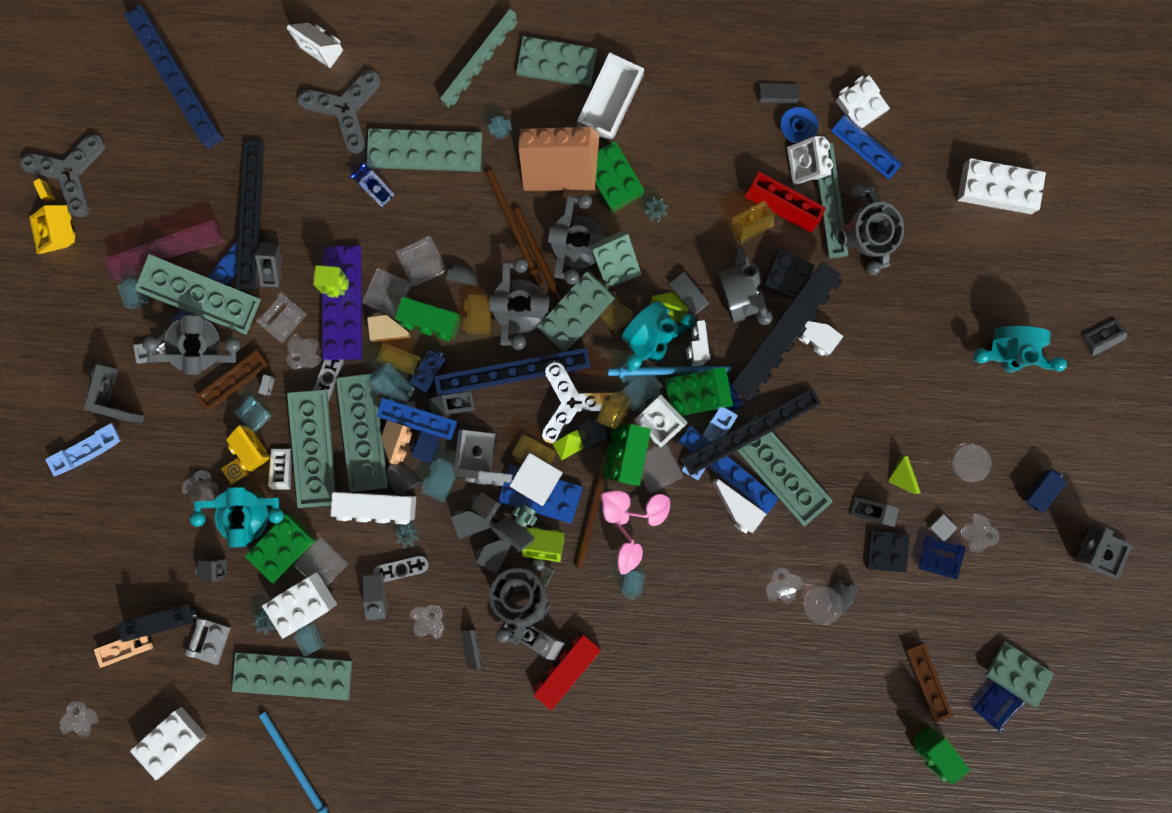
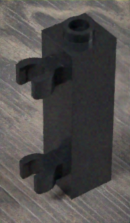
[117,604,198,643]

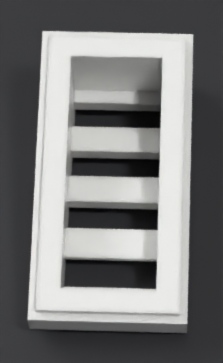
[268,449,291,489]

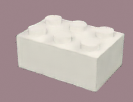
[262,572,337,639]
[130,707,207,780]

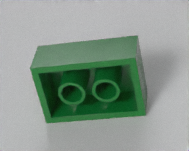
[595,141,644,214]
[395,297,462,342]
[665,368,733,416]
[603,422,651,486]
[245,513,318,584]
[912,726,971,785]

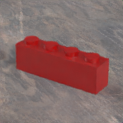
[745,172,826,233]
[533,633,601,711]

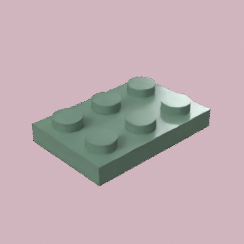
[590,229,641,289]
[985,642,1054,707]

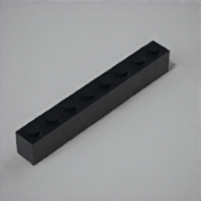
[730,261,843,401]

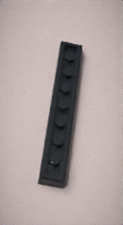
[236,141,264,290]
[681,388,821,476]

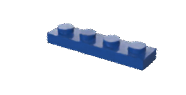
[831,115,903,179]
[376,398,457,440]

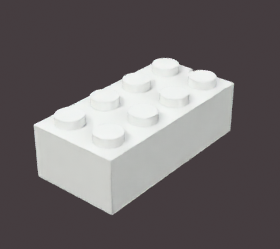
[577,53,644,143]
[957,159,1046,214]
[331,492,416,524]

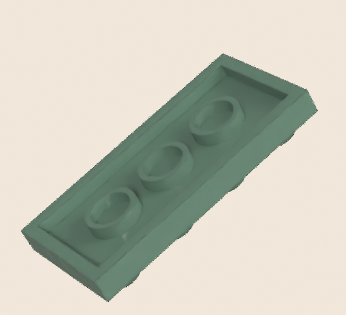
[517,36,597,88]
[538,271,616,352]

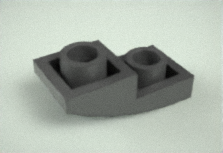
[669,272,710,315]
[491,517,535,552]

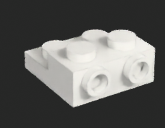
[836,75,890,129]
[787,136,833,184]
[686,320,710,366]
[635,395,688,447]

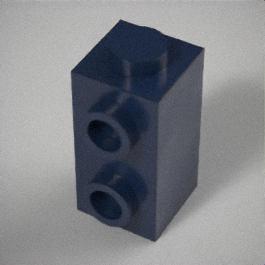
[409,349,447,393]
[410,430,442,463]
[1022,470,1067,513]

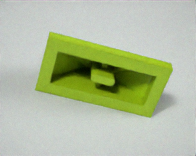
[650,292,689,325]
[552,430,584,460]
[888,456,921,494]

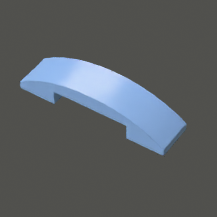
[682,408,738,480]
[45,423,121,476]

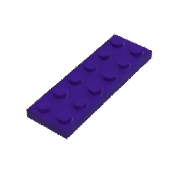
[322,246,363,361]

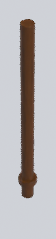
[486,170,543,286]
[513,208,563,303]
[575,444,609,569]

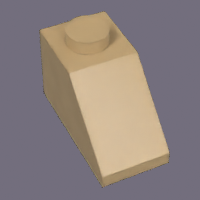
[367,313,411,342]

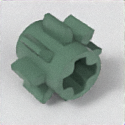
[512,504,537,528]

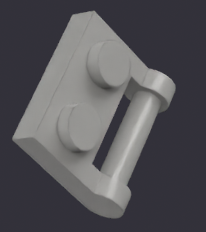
[184,617,231,665]

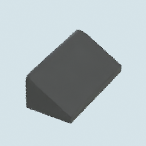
[759,83,799,104]
[1082,319,1127,356]
[461,628,482,669]

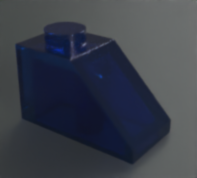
[350,163,395,208]

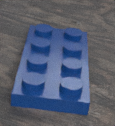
[498,465,583,524]

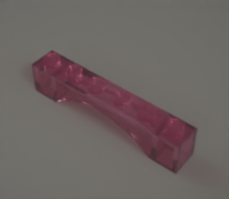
[104,220,226,281]

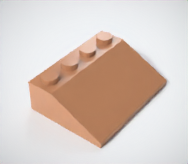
[519,127,600,191]

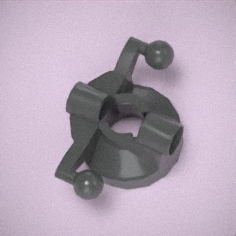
[836,185,904,275]
[548,194,608,285]
[717,248,772,325]
[490,258,549,350]
[142,314,241,375]
[489,558,555,646]

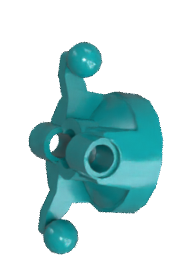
[622,301,696,373]
[973,326,1067,373]
[189,487,284,547]

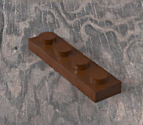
[195,350,270,412]
[905,642,953,723]

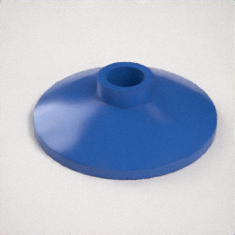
[780,107,819,143]

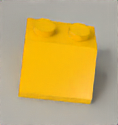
[29,205,75,254]
[226,426,271,471]

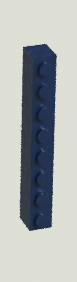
[124,5,224,149]
[434,348,590,396]

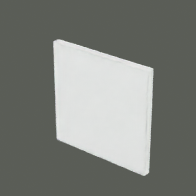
[510,453,563,506]

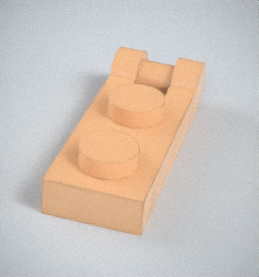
[94,637,154,668]

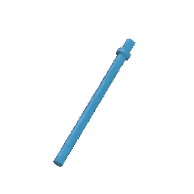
[607,366,731,378]
[259,712,328,813]

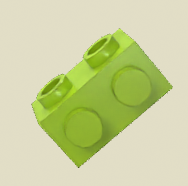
[313,265,349,298]
[522,527,564,562]

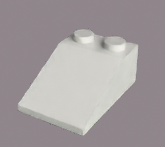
[287,23,343,68]
[712,479,766,533]

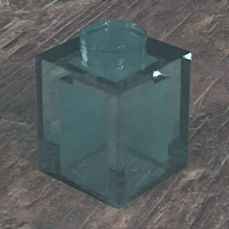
[117,278,149,309]
[621,570,645,600]
[293,624,325,657]

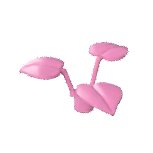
[601,491,670,574]

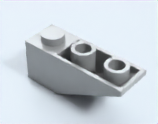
[504,622,565,660]

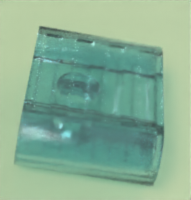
[234,395,272,432]

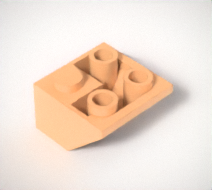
[381,420,413,464]

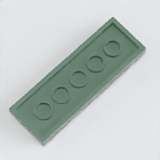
[367,129,483,172]
[135,254,261,335]
[336,374,389,493]
[287,390,336,508]
[737,414,833,527]
[232,652,352,700]

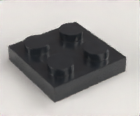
[866,531,910,573]

